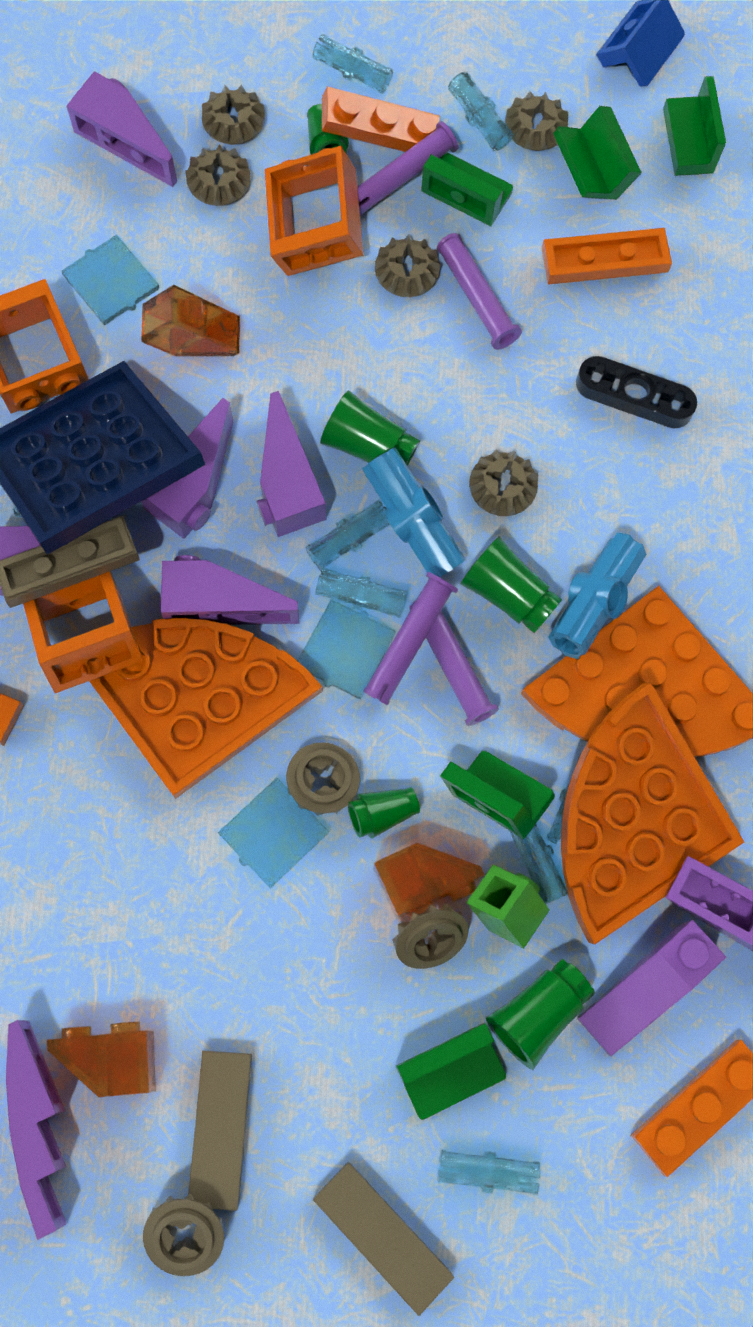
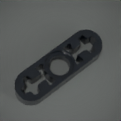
[576,356,697,428]

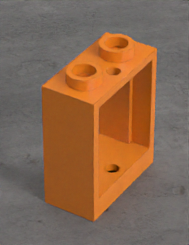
[265,146,364,276]
[0,279,89,414]
[23,571,143,694]

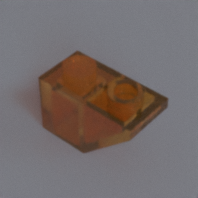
[141,285,240,356]
[373,843,485,921]
[47,1022,156,1097]

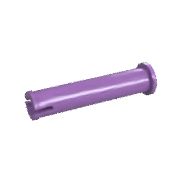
[357,121,459,217]
[437,233,522,350]
[363,572,459,705]
[409,601,499,726]

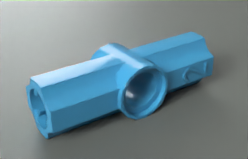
[362,447,466,577]
[548,533,647,659]

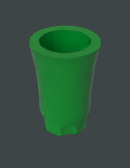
[320,390,420,466]
[460,536,562,633]
[486,959,595,1070]

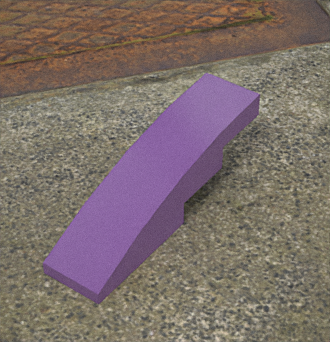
[665,856,753,951]
[6,1020,67,1240]

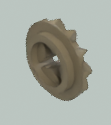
[201,85,265,144]
[505,91,568,151]
[185,144,251,206]
[375,234,441,297]
[469,449,538,516]
[286,743,360,816]
[392,904,468,969]
[143,1194,225,1276]

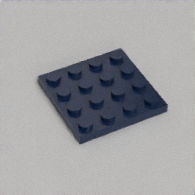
[0,361,206,555]

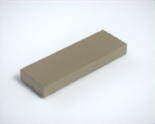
[0,516,140,608]
[188,1051,252,1211]
[313,1161,455,1316]

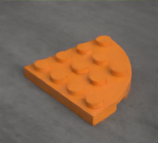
[521,586,753,758]
[88,618,323,799]
[561,682,744,945]

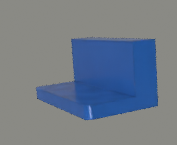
[596,0,685,87]

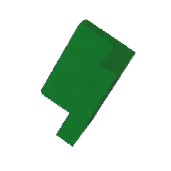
[663,76,726,176]
[553,106,642,200]
[421,152,513,227]
[440,751,555,839]
[395,1023,506,1120]

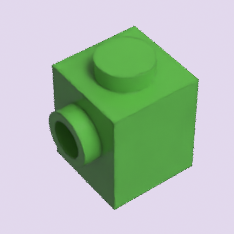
[466,864,550,949]

